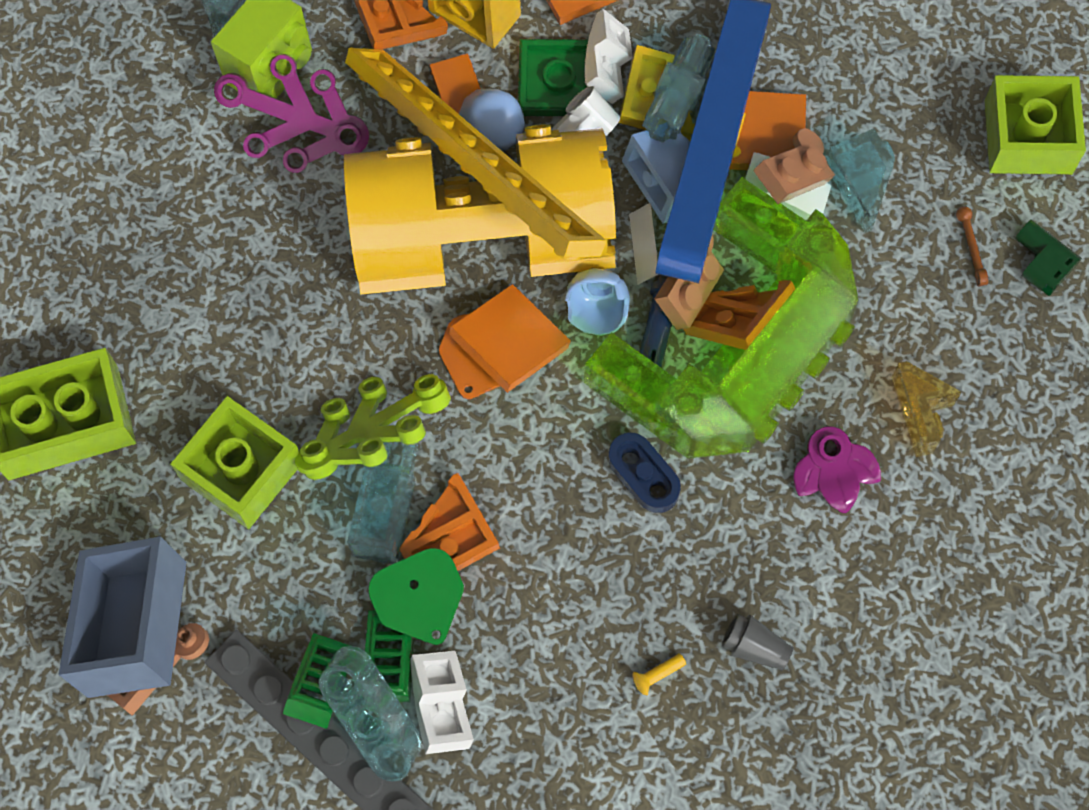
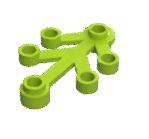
[295,374,451,480]

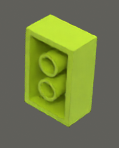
[0,347,137,481]

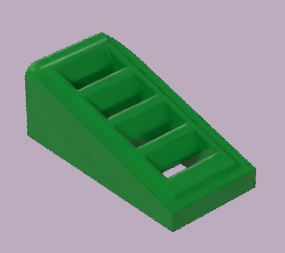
[362,610,413,702]
[283,633,356,729]

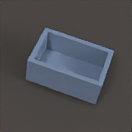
[59,536,187,698]

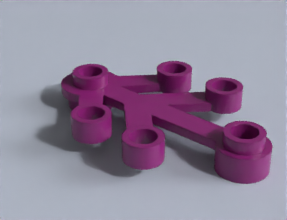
[214,54,369,173]

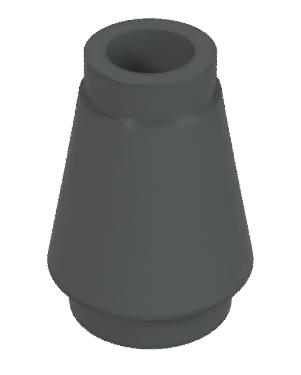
[722,614,794,671]

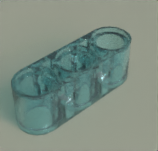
[319,646,422,782]

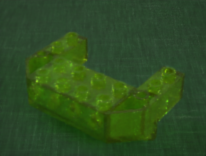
[584,177,859,459]

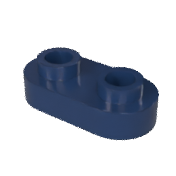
[608,432,681,513]

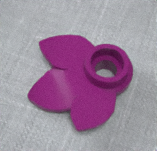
[793,426,881,513]

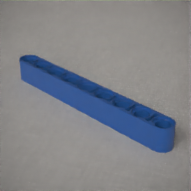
[655,0,771,284]

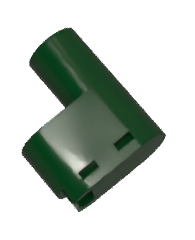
[1015,219,1082,296]

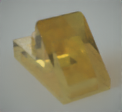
[892,361,961,457]

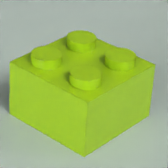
[211,0,312,98]
[984,75,1086,175]
[170,396,300,530]

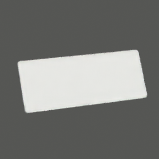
[629,203,658,285]

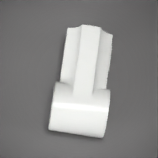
[551,86,620,136]

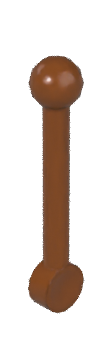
[956,206,988,287]

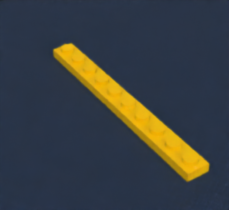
[345,48,606,261]

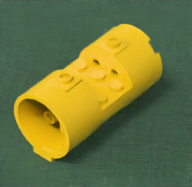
[344,124,616,295]

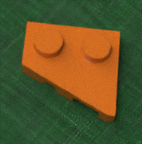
[354,0,448,50]
[683,280,797,351]
[399,473,500,584]

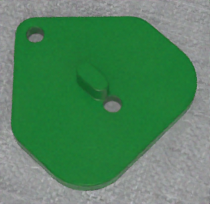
[368,548,464,645]

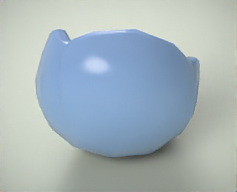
[459,88,525,151]
[565,268,630,336]

